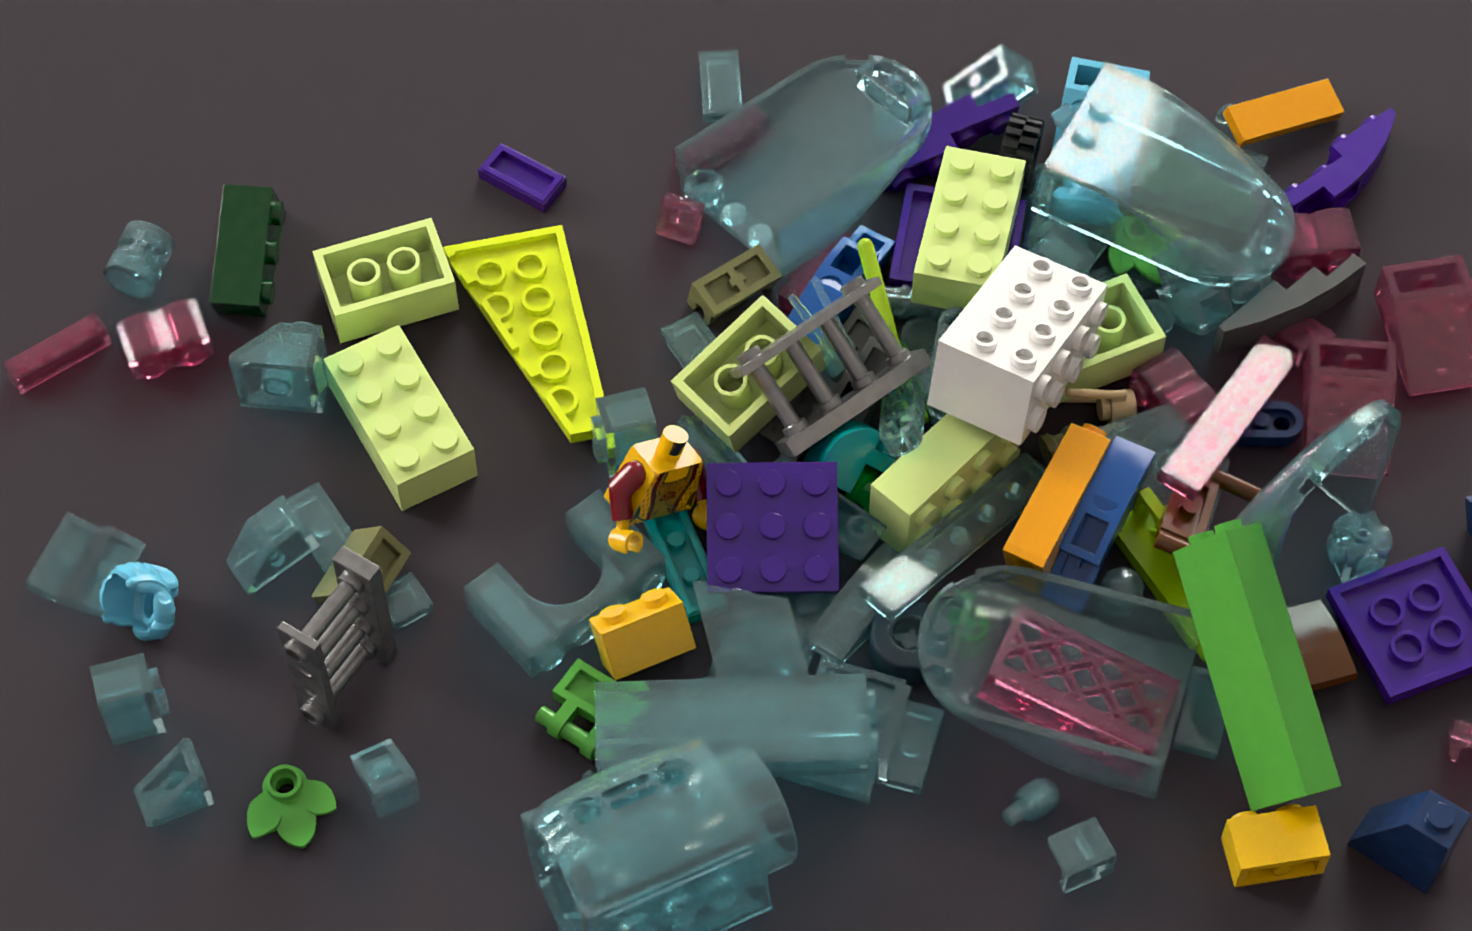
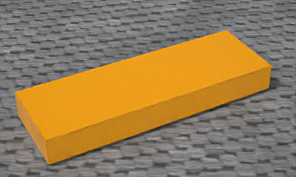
[1223,78,1345,147]

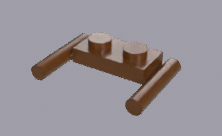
[1153,454,1264,556]

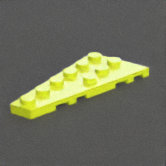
[443,225,612,443]

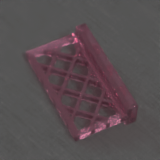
[977,604,1181,776]

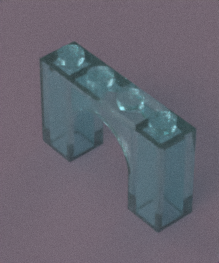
[463,489,666,678]

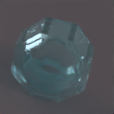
[684,169,724,208]
[1099,567,1144,613]

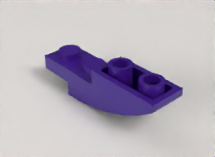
[878,93,1020,194]
[1277,108,1396,229]

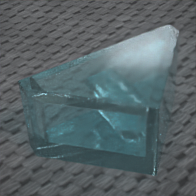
[133,738,215,827]

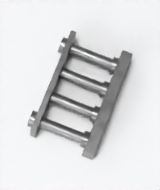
[729,275,933,458]
[277,546,397,732]

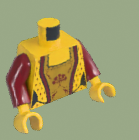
[604,425,707,554]

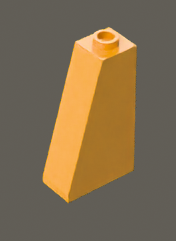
[1003,423,1111,586]

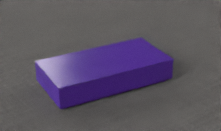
[478,143,567,213]

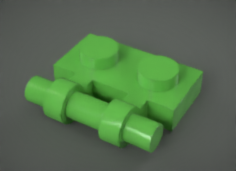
[535,658,651,766]

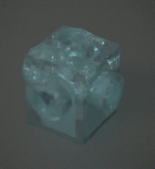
[1325,510,1393,582]

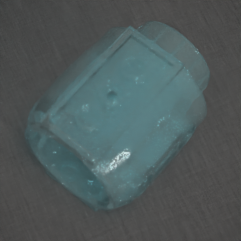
[520,737,798,931]

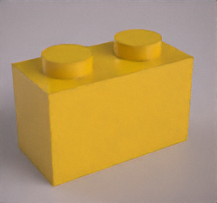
[588,587,696,681]
[1221,804,1331,887]

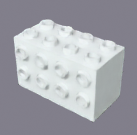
[927,246,1108,446]

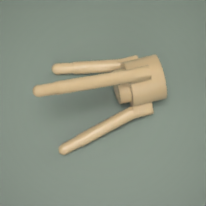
[1062,388,1137,435]

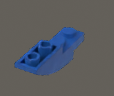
[788,225,896,349]
[1043,435,1156,609]

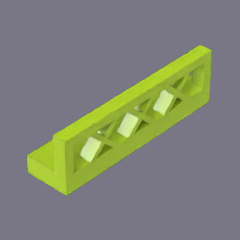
[1114,487,1206,662]

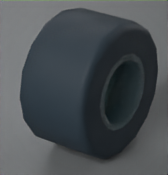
[869,600,950,687]

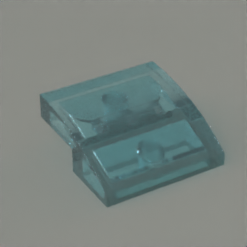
[25,511,146,617]

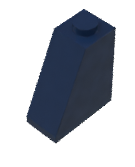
[1347,789,1472,894]

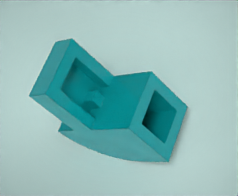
[802,420,899,494]

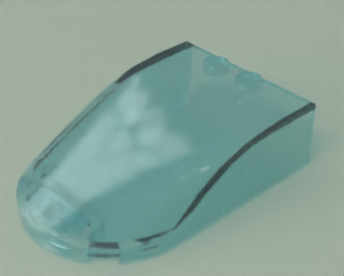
[675,54,932,277]
[1031,62,1295,287]
[1234,399,1402,569]
[918,565,1199,799]

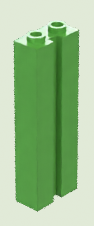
[1173,519,1341,811]

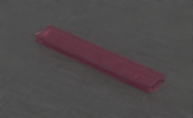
[1156,334,1299,502]

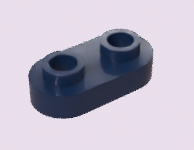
[1218,401,1304,446]

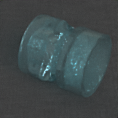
[103,220,175,298]

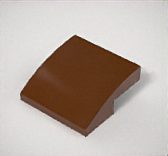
[1287,599,1357,691]

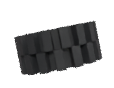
[999,113,1045,191]

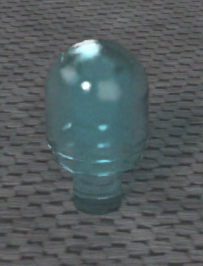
[1001,778,1060,826]

